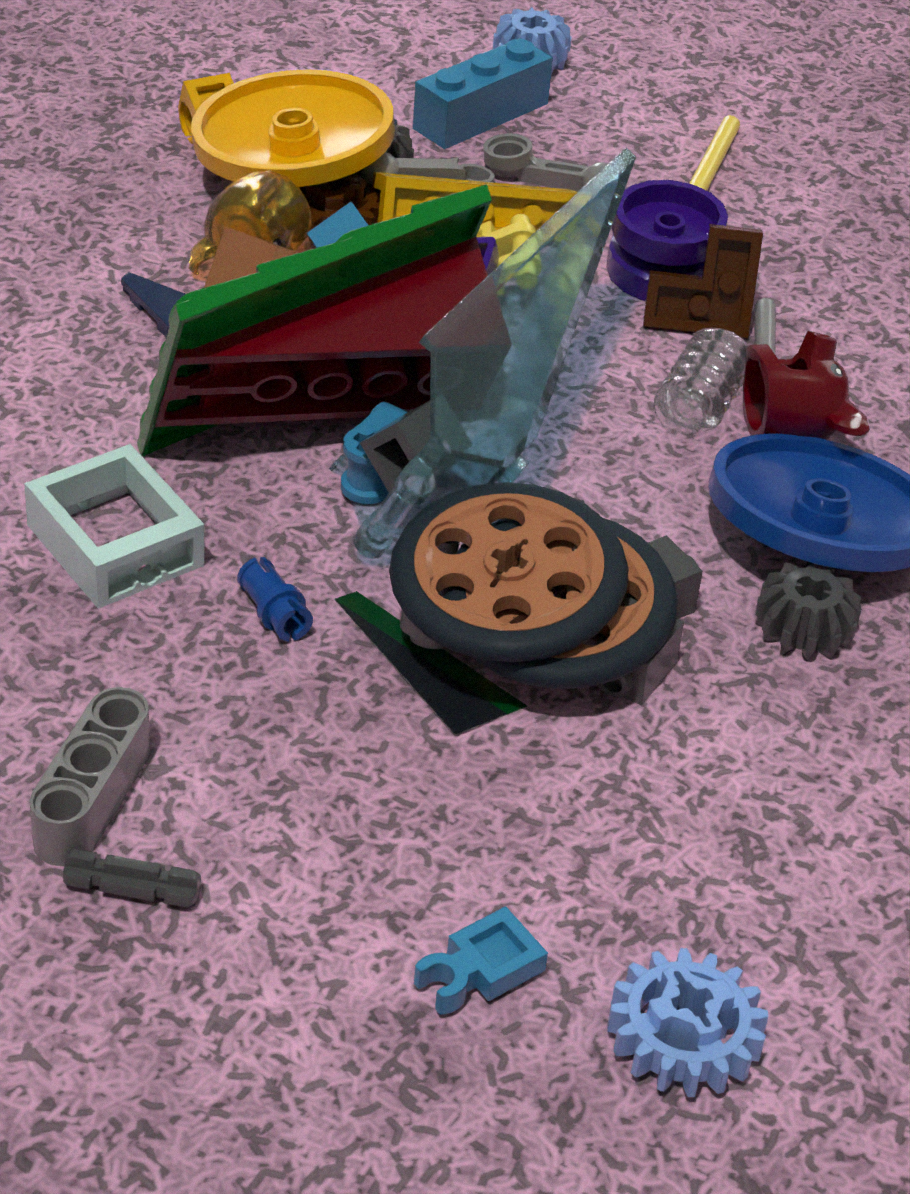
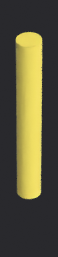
[689,115,740,190]

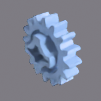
[607,948,769,1097]

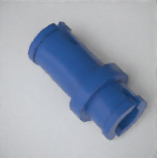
[237,557,313,641]

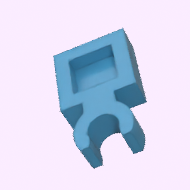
[414,906,548,1015]

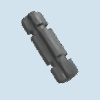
[63,848,201,907]

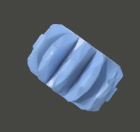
[493,7,572,75]

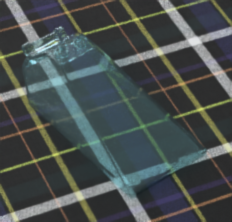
[329,148,636,559]

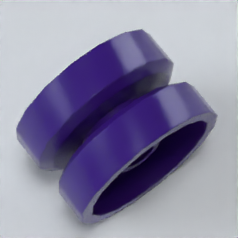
[606,180,728,301]

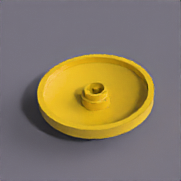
[191,69,395,188]

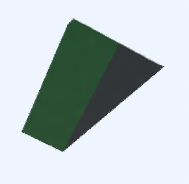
[334,591,528,735]

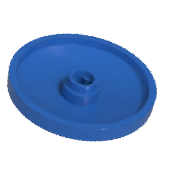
[708,433,910,572]

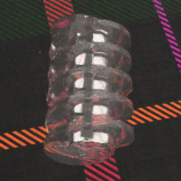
[653,328,748,435]

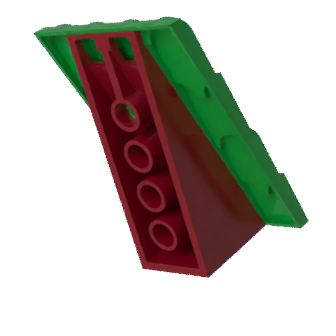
[137,185,509,456]

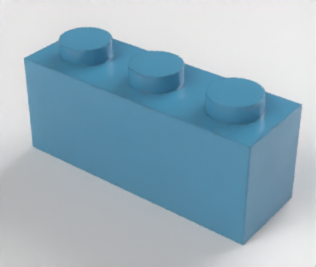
[412,38,553,149]

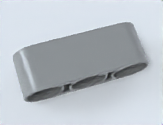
[29,687,150,867]

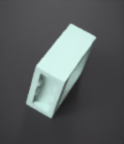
[24,444,205,609]

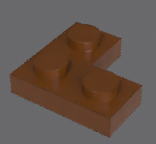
[643,224,763,338]

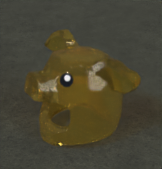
[188,170,312,275]

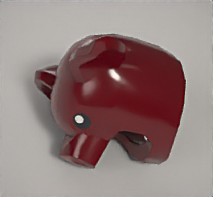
[743,331,870,440]

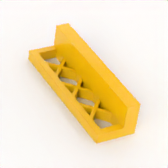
[372,172,585,245]

